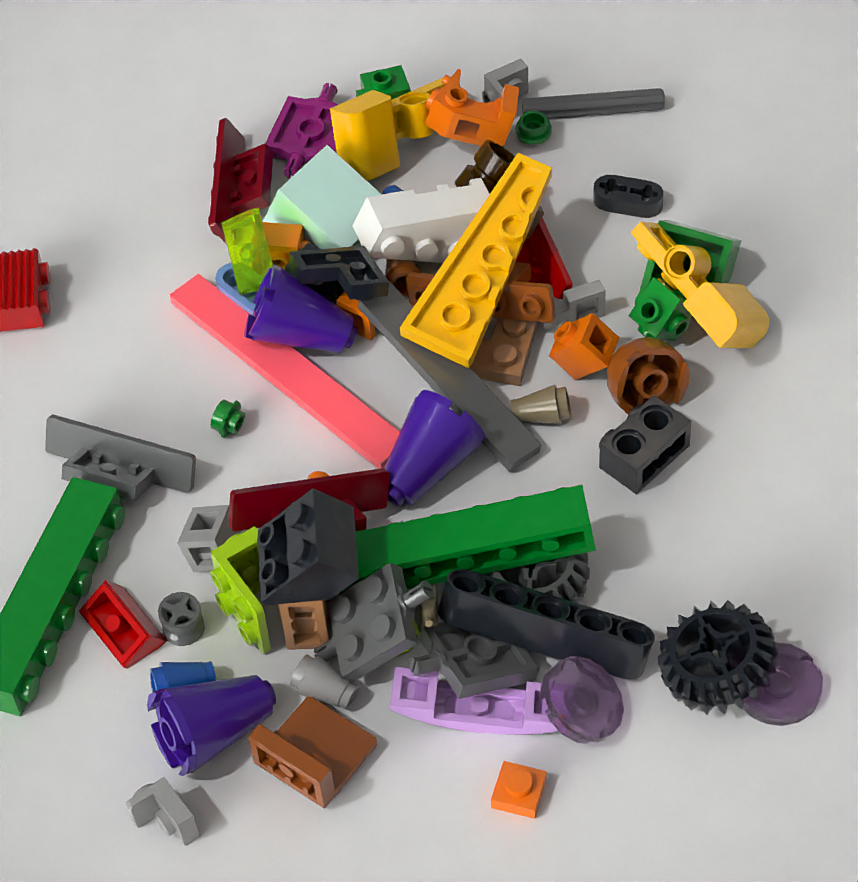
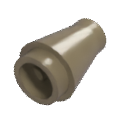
[511,384,571,424]

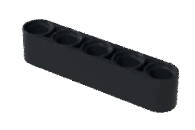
[438,569,655,680]

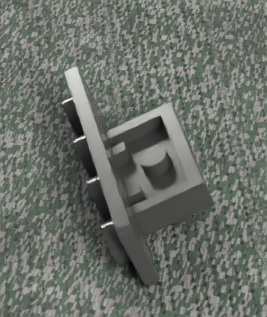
[45,414,196,500]

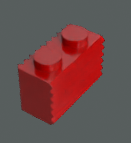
[0,248,51,332]

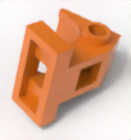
[425,69,519,147]

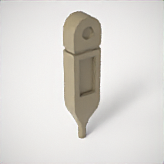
[420,584,438,627]

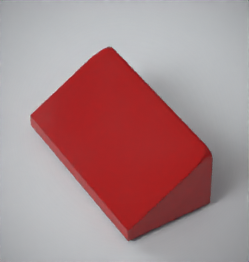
[79,580,167,669]

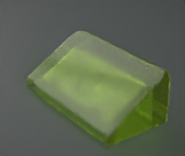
[222,208,273,295]

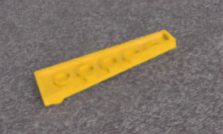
[400,153,552,369]

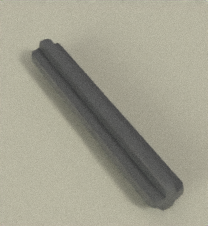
[522,88,665,118]

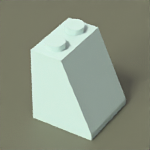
[263,145,382,249]

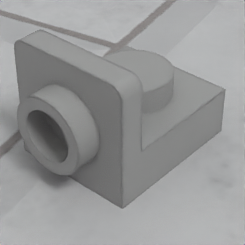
[482,58,528,103]
[126,777,200,846]

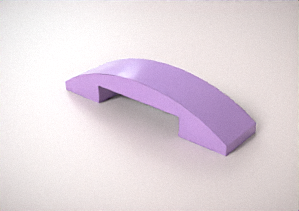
[390,667,571,735]

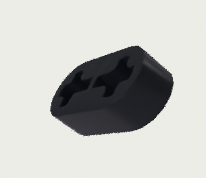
[593,174,663,218]

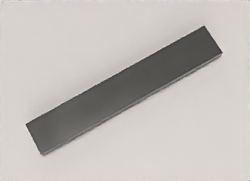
[358,282,542,472]

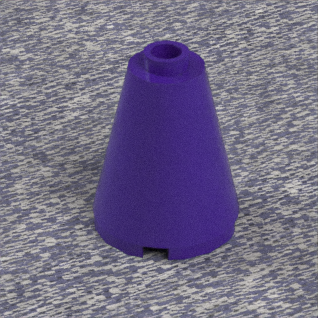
[244,264,358,353]
[384,390,485,507]
[147,675,276,776]

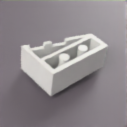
[353,178,490,263]

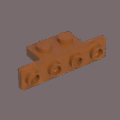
[406,262,556,323]

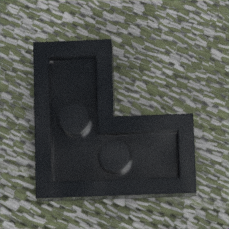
[289,246,389,301]

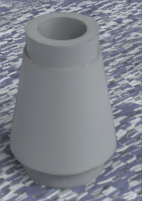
[290,654,359,710]

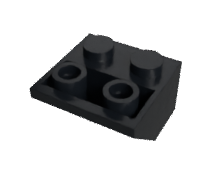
[257,488,359,605]

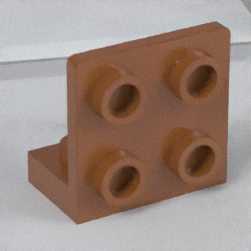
[248,697,377,809]

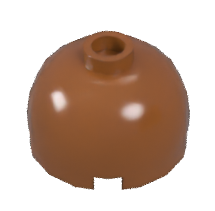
[607,337,690,415]

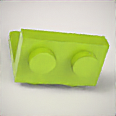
[210,526,271,654]

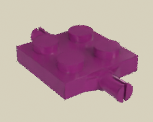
[266,83,338,179]

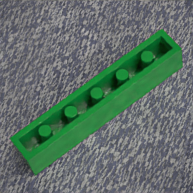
[0,477,125,717]
[340,484,596,594]

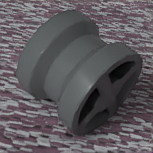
[158,592,205,646]

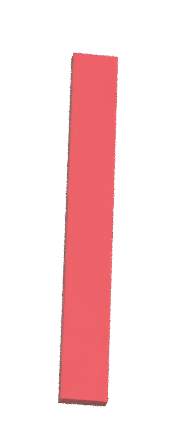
[170,274,400,469]

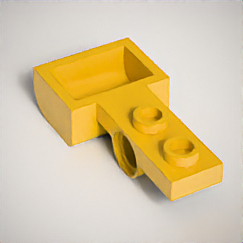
[330,77,445,181]
[630,222,769,348]

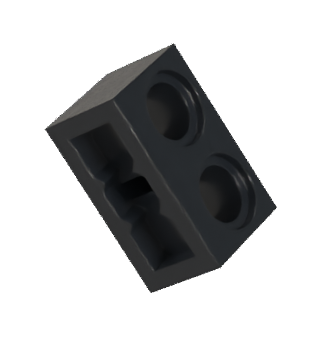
[599,395,692,495]

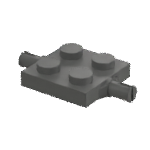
[314,563,435,682]
[409,622,539,699]

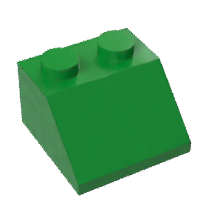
[639,220,742,293]

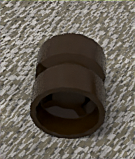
[455,140,515,193]

